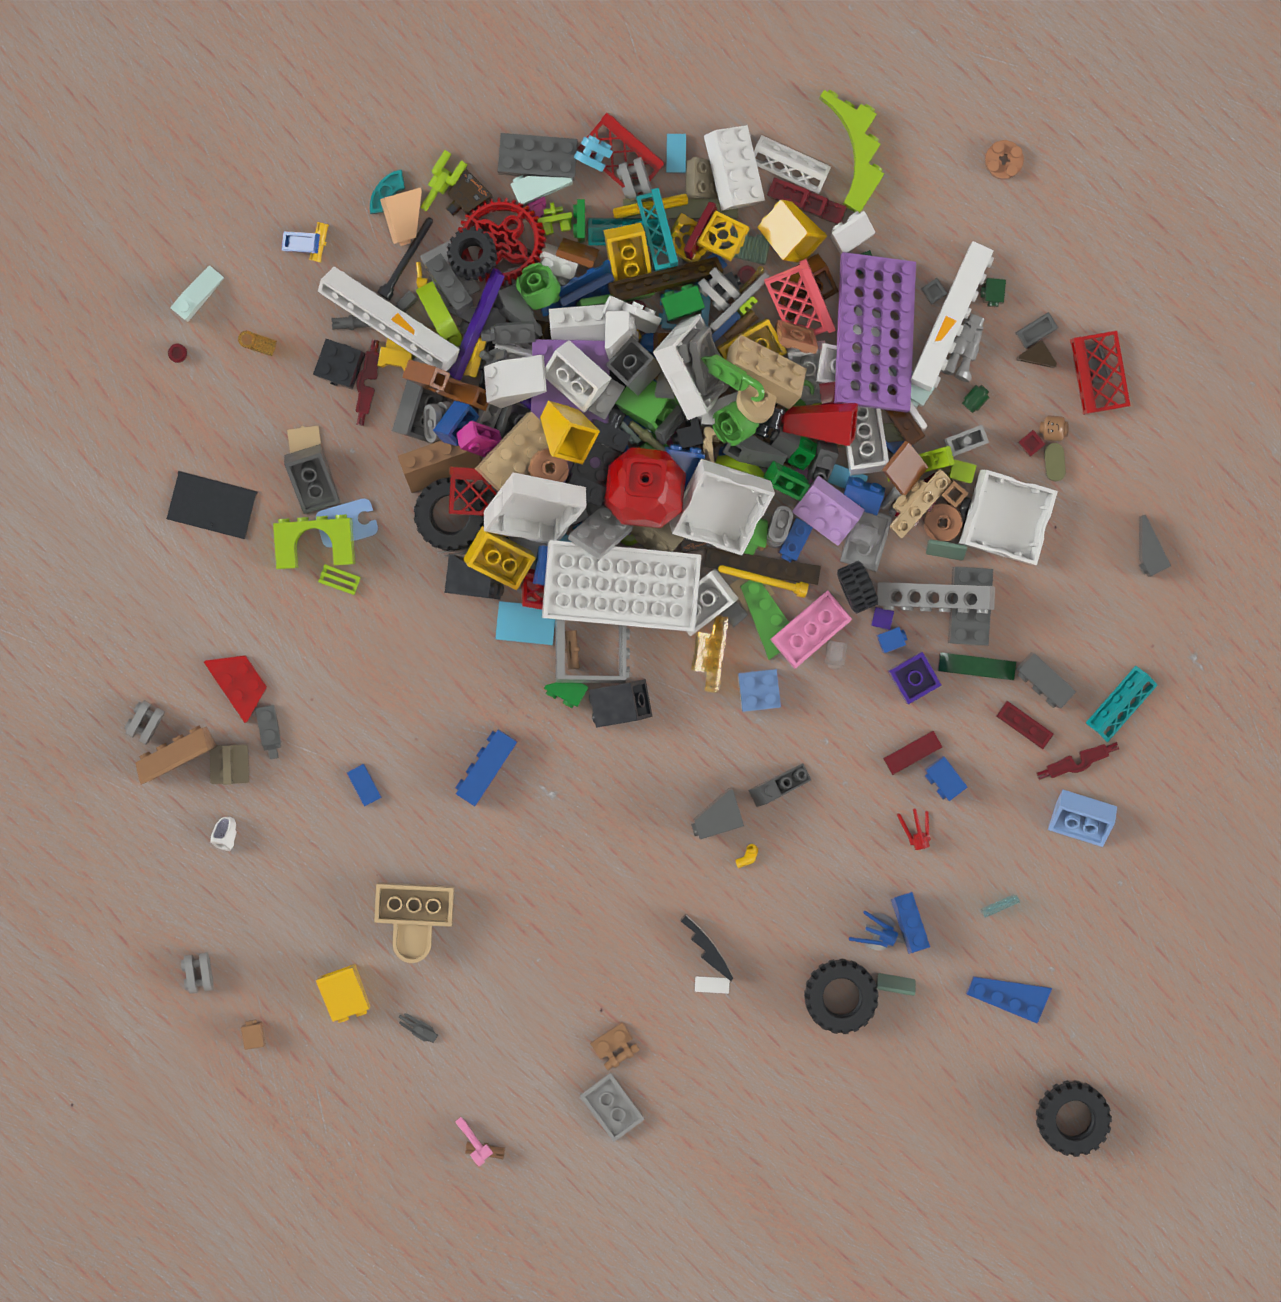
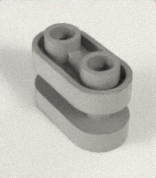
[616,157,652,201]
[698,267,742,311]
[423,401,451,443]
[766,506,793,548]
[124,700,165,745]
[181,952,214,994]

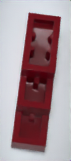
[767,177,847,225]

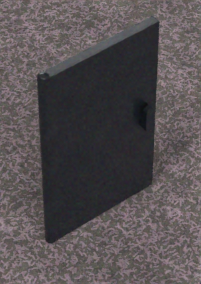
[166,471,258,539]

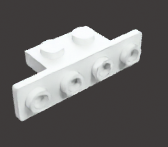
[602,296,662,333]

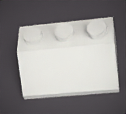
[549,305,606,341]
[605,311,639,360]
[545,340,612,412]

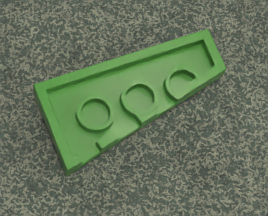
[740,580,789,660]

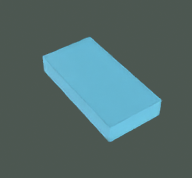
[666,134,686,173]

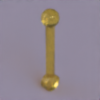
[739,266,764,294]

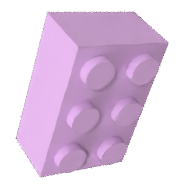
[792,476,864,546]

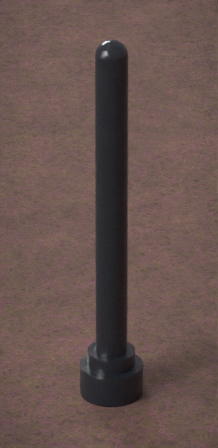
[377,217,433,300]

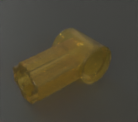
[238,330,277,357]

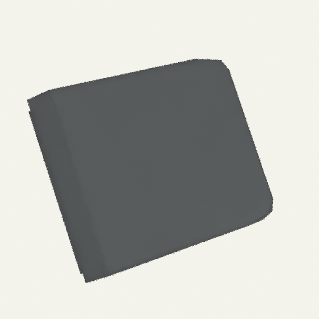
[721,601,748,628]

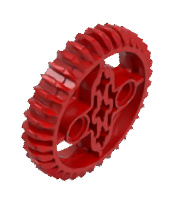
[458,197,546,286]

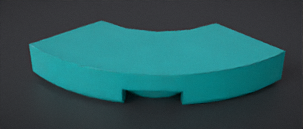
[370,169,405,214]

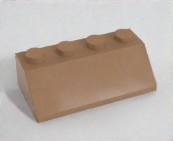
[398,440,482,493]
[135,725,217,785]

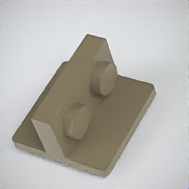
[686,157,718,199]
[209,745,249,785]

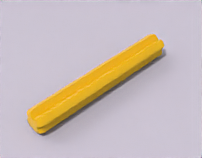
[613,194,688,219]

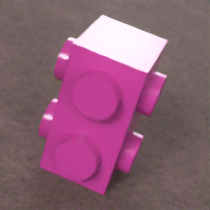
[456,421,502,457]

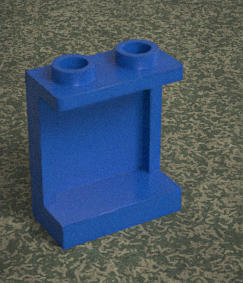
[665,444,705,491]

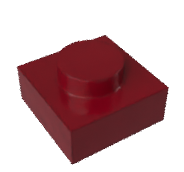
[1018,430,1045,457]

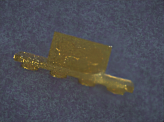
[691,616,729,693]

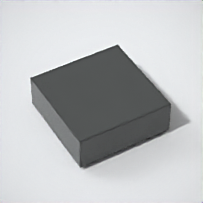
[921,278,948,305]

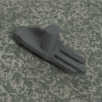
[478,348,507,370]
[399,1013,438,1043]

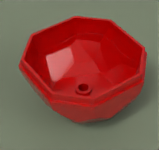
[604,448,686,528]

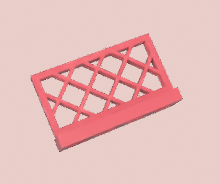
[764,259,836,336]

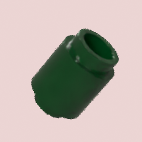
[962,385,990,413]

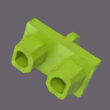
[538,202,573,236]

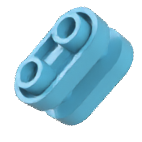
[574,135,613,172]

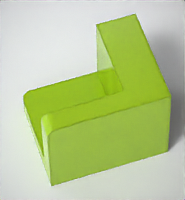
[948,459,977,484]

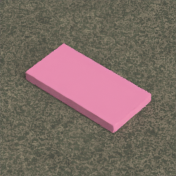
[770,590,852,669]

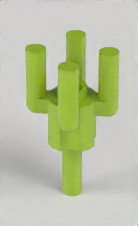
[420,150,467,211]

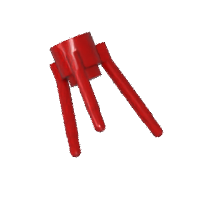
[897,808,931,850]

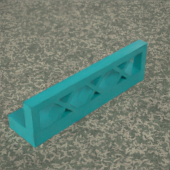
[636,188,678,271]
[588,218,663,246]
[1086,666,1158,743]

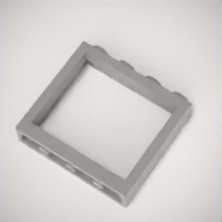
[555,619,630,683]

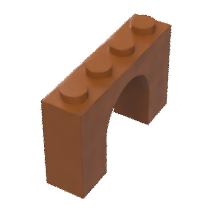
[402,360,489,411]

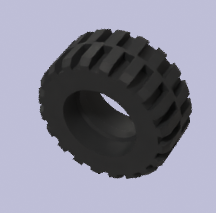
[414,477,486,551]
[804,959,879,1034]
[1036,1080,1112,1157]

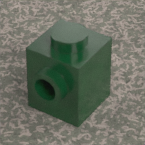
[980,278,1006,307]

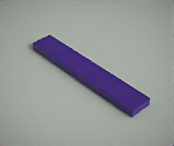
[449,268,504,381]

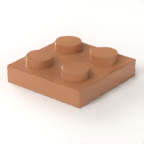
[775,320,818,354]

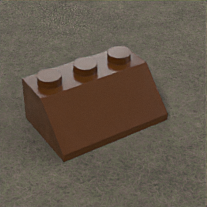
[770,253,839,320]

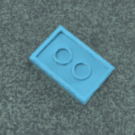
[495,601,555,645]

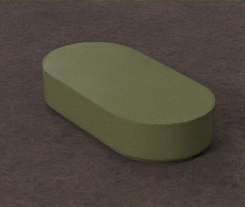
[1044,443,1066,482]

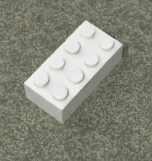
[704,125,765,211]
[845,391,889,476]

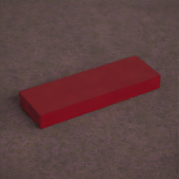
[683,202,718,260]
[996,701,1054,749]
[883,730,942,775]

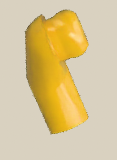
[735,844,758,869]

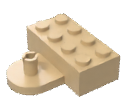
[726,335,807,423]
[475,412,553,492]
[374,882,455,963]

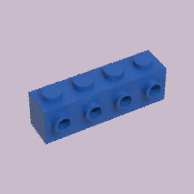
[455,729,518,806]

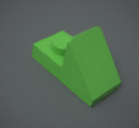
[744,518,768,555]

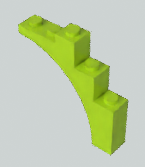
[819,90,884,213]

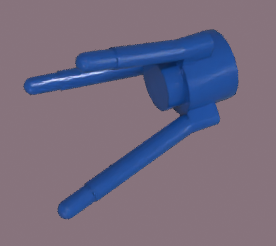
[849,911,898,948]

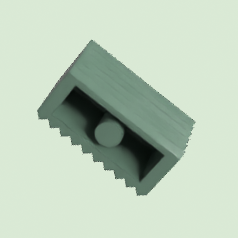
[730,232,770,265]

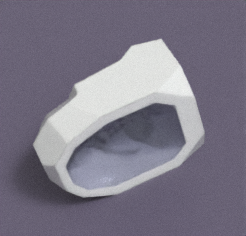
[210,816,237,851]

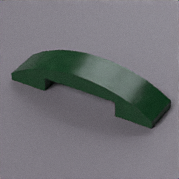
[938,652,1017,680]

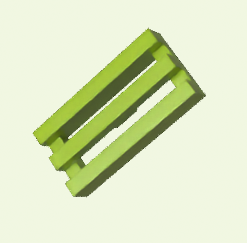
[737,296,758,316]
[318,564,361,595]

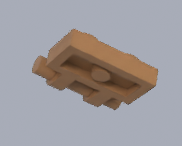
[590,1022,640,1071]

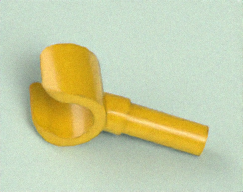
[416,262,428,288]

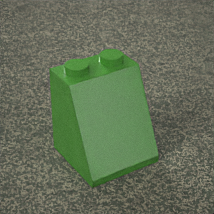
[615,380,680,434]

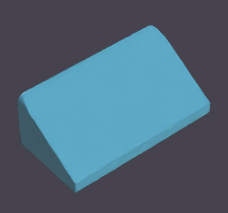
[828,464,869,489]

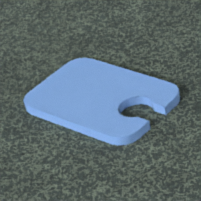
[316,498,378,548]

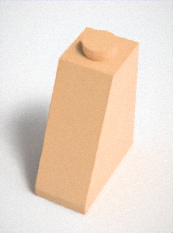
[380,187,422,246]

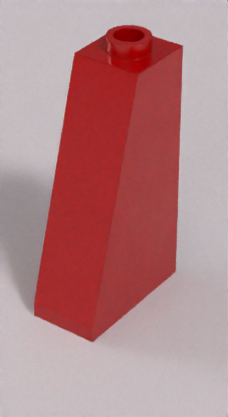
[781,403,858,446]

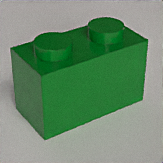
[660,284,705,322]
[763,461,811,501]

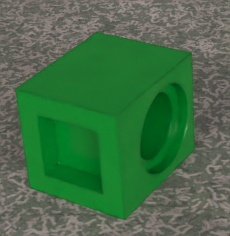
[787,436,818,471]

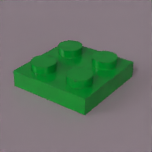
[573,199,586,243]

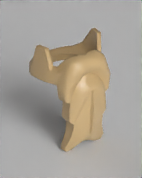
[703,427,722,463]

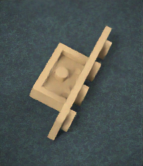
[890,470,952,538]

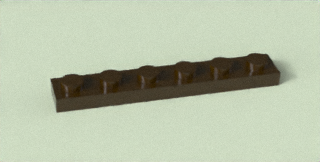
[608,256,724,301]
[704,548,821,585]

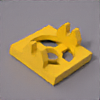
[697,210,750,261]
[664,213,713,263]

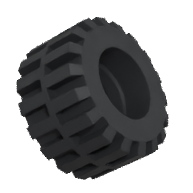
[447,227,497,281]
[837,561,878,614]

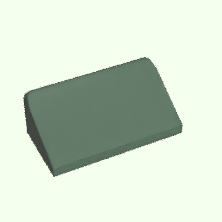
[926,539,967,561]
[876,973,916,996]

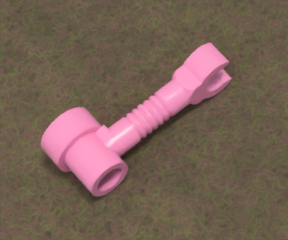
[455,1117,493,1167]

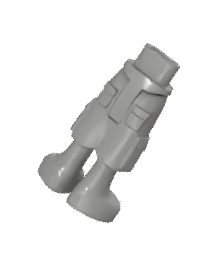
[940,313,985,383]

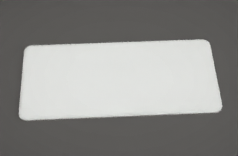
[695,976,730,994]

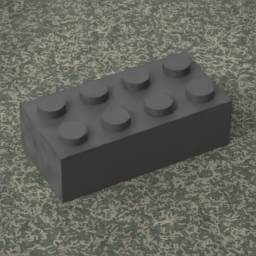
[498,133,578,181]
[948,567,993,646]

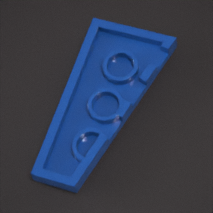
[540,259,613,317]
[966,976,1052,1024]

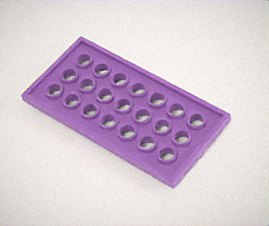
[834,252,916,412]

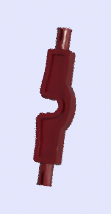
[356,339,380,426]
[1036,742,1119,780]

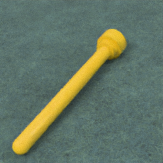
[718,565,809,598]

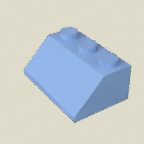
[1048,789,1117,847]

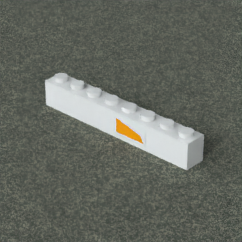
[911,241,994,392]
[318,267,460,371]

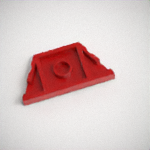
[204,655,267,723]

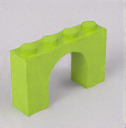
[273,514,355,569]

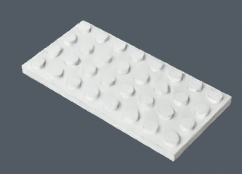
[542,540,701,632]

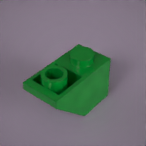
[544,682,588,708]

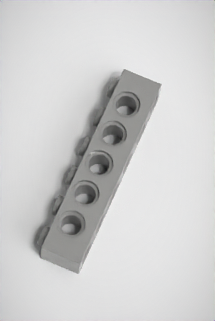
[877,582,995,613]

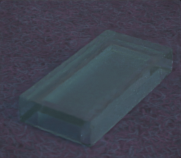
[981,894,1020,918]

